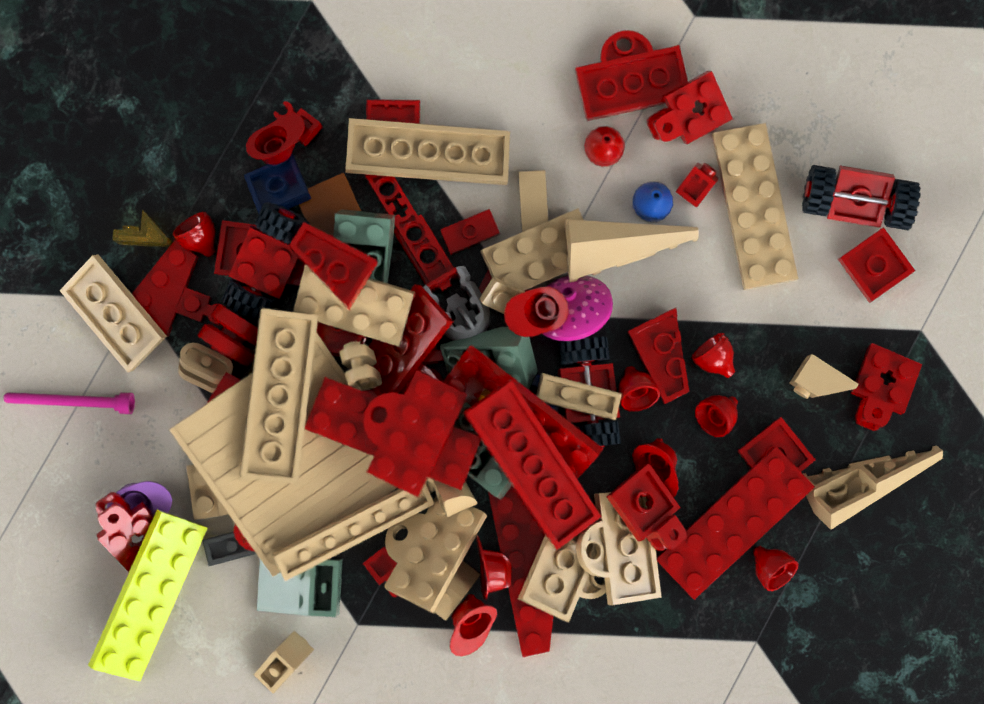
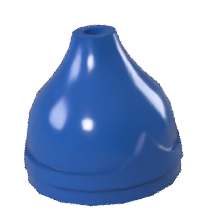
[633,182,673,222]

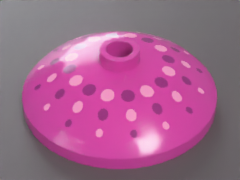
[542,275,613,341]

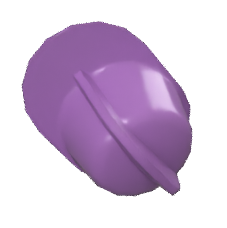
[107,481,172,515]

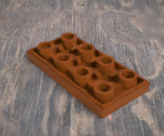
[299,173,361,235]

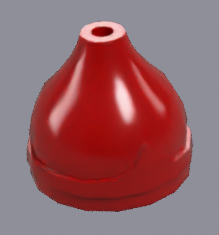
[584,126,625,167]
[173,212,216,257]
[691,333,735,378]
[618,366,660,412]
[695,395,738,437]
[753,546,798,591]

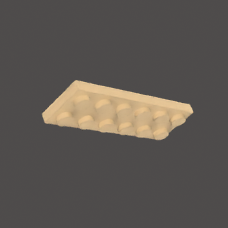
[345,118,510,185]
[712,123,798,290]
[240,308,318,484]

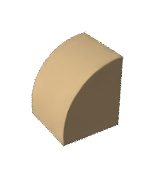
[433,480,477,517]

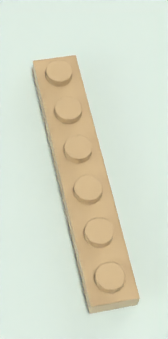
[272,483,434,581]

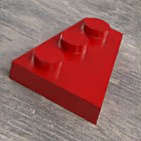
[289,222,378,310]
[132,239,198,337]
[627,307,689,404]

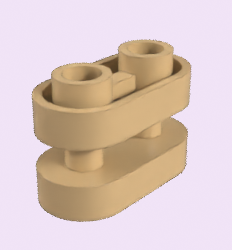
[340,341,382,391]
[178,343,233,393]

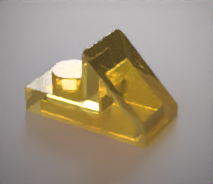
[113,210,173,247]

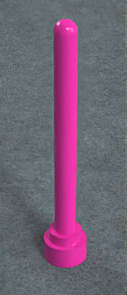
[3,392,135,414]

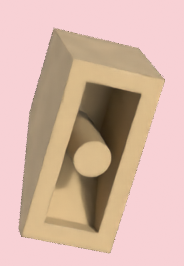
[789,354,858,399]
[434,561,480,621]
[254,631,314,694]

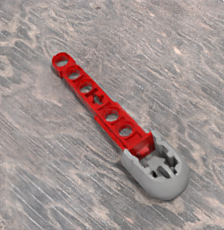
[364,174,490,341]

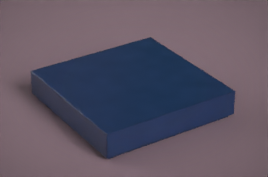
[244,154,312,214]

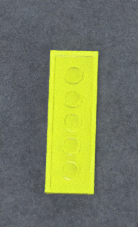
[88,509,208,681]

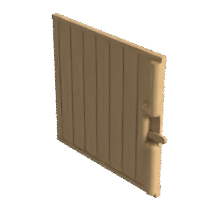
[169,332,397,577]

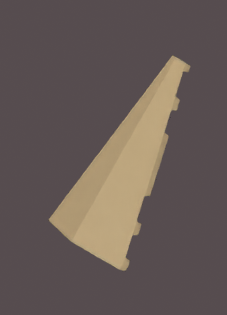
[565,219,699,282]
[803,446,943,530]

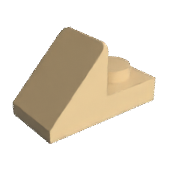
[479,277,525,314]

